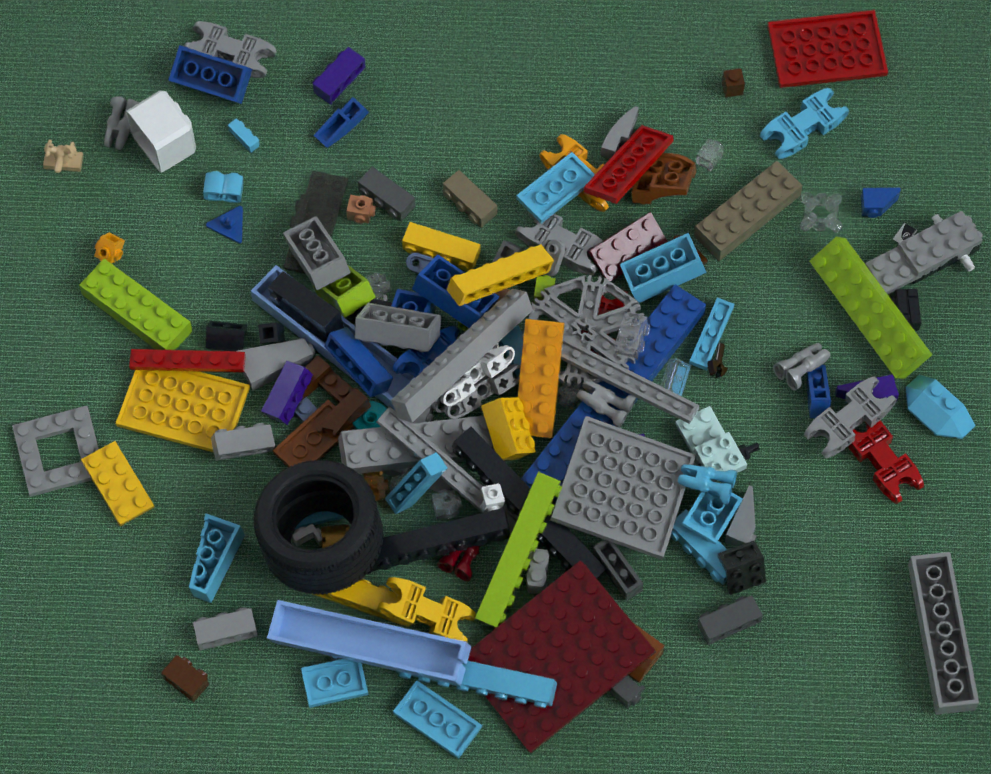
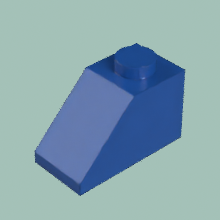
[861,188,900,218]

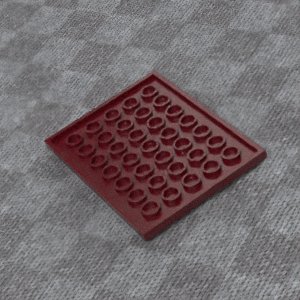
[468,560,656,753]

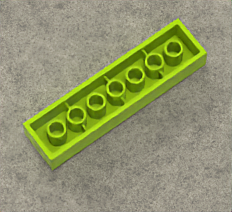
[809,237,932,379]

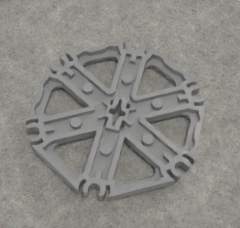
[529,275,645,388]

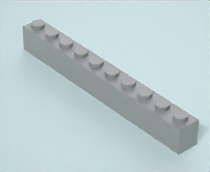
[391,289,533,422]

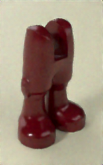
[437,546,480,581]

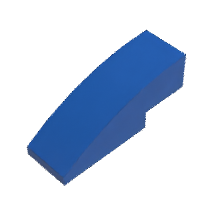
[314,97,369,148]

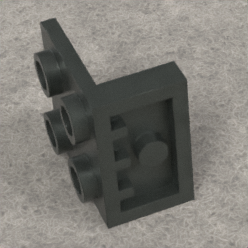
[718,541,766,595]

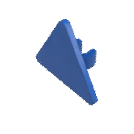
[206,206,243,244]

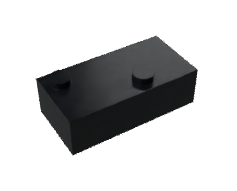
[268,271,344,343]

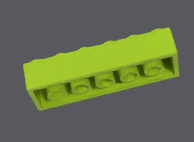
[79,259,192,350]

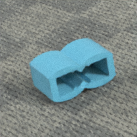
[203,171,244,203]

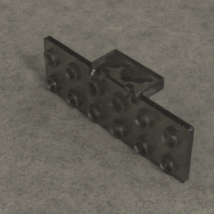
[284,171,348,274]

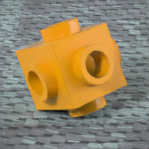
[94,232,125,264]

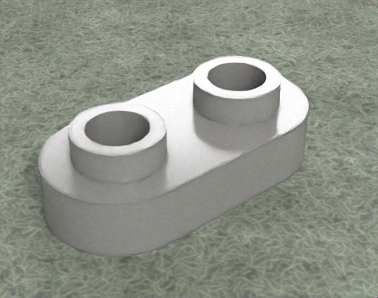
[543,240,565,276]

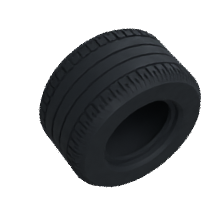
[253,460,383,595]

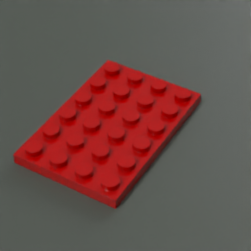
[767,10,888,88]

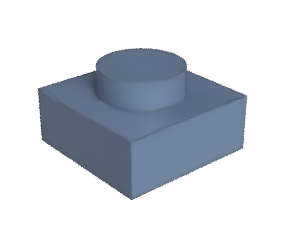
[294,397,317,423]

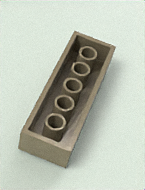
[694,161,803,261]

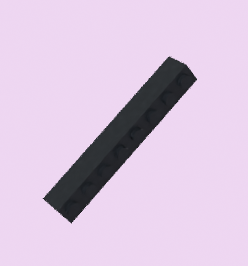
[367,508,511,574]

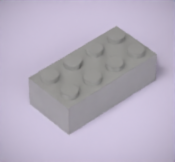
[283,216,350,290]
[355,303,441,352]

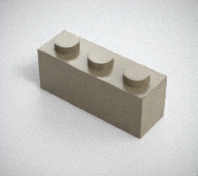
[443,170,498,228]

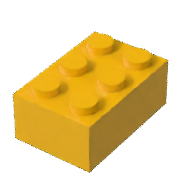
[481,397,536,461]

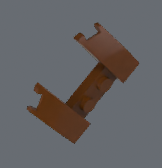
[302,356,371,437]

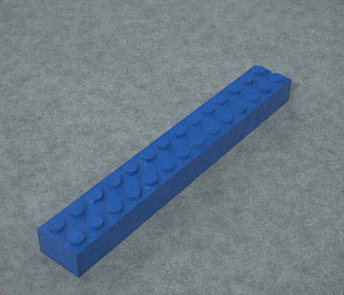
[521,284,706,505]

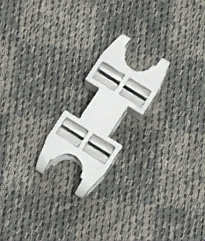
[440,343,515,406]

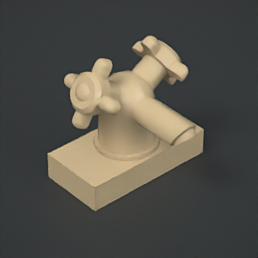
[43,140,84,173]

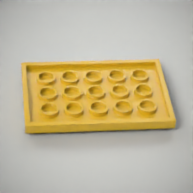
[115,370,250,452]

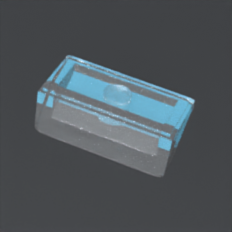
[661,358,691,396]

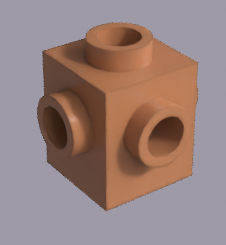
[347,195,376,223]

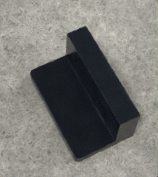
[205,321,247,351]

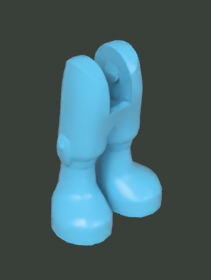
[677,464,737,505]

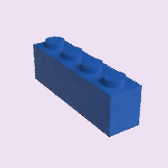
[324,327,393,398]

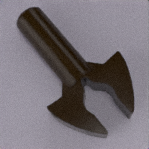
[708,343,728,378]

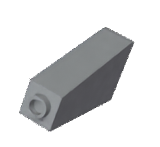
[236,338,315,391]

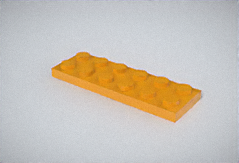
[518,319,565,438]

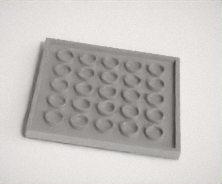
[550,416,696,560]

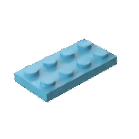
[516,152,595,224]
[393,680,482,759]

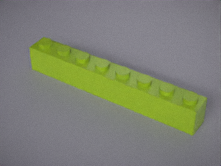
[475,472,562,627]

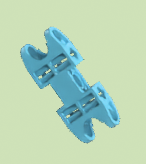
[760,88,849,159]

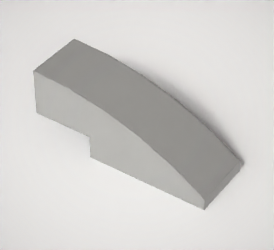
[601,106,639,159]

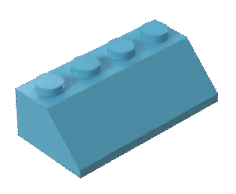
[620,233,707,303]

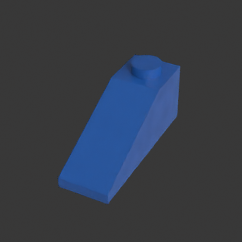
[806,365,831,418]

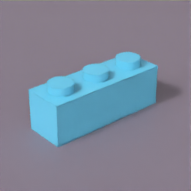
[228,118,259,153]

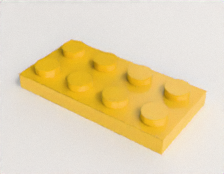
[81,441,154,526]

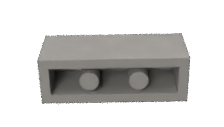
[211,423,275,461]
[193,608,258,651]

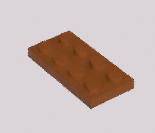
[273,400,355,468]

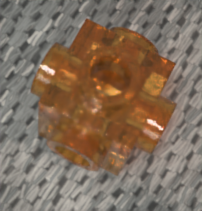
[363,471,389,501]

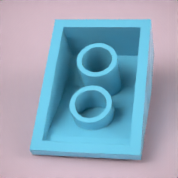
[681,480,743,545]

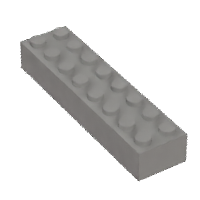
[338,416,495,474]
[908,552,979,715]

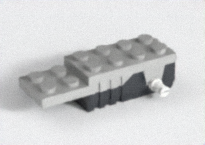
[865,211,983,294]

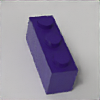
[313,47,366,105]
[261,361,313,425]

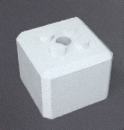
[126,90,196,173]

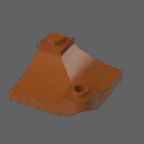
[632,153,696,204]

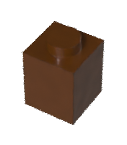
[722,68,745,98]

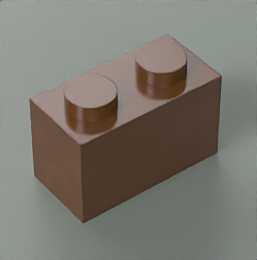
[161,655,209,702]

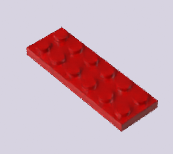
[584,125,674,204]

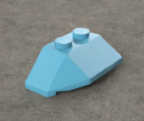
[905,375,975,439]

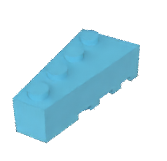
[189,513,245,603]

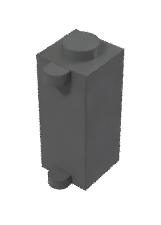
[608,676,646,709]

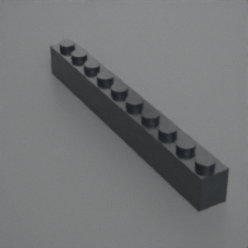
[452,426,606,579]

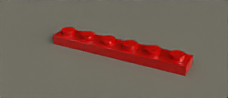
[129,349,246,372]

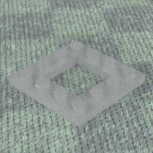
[12,406,99,497]

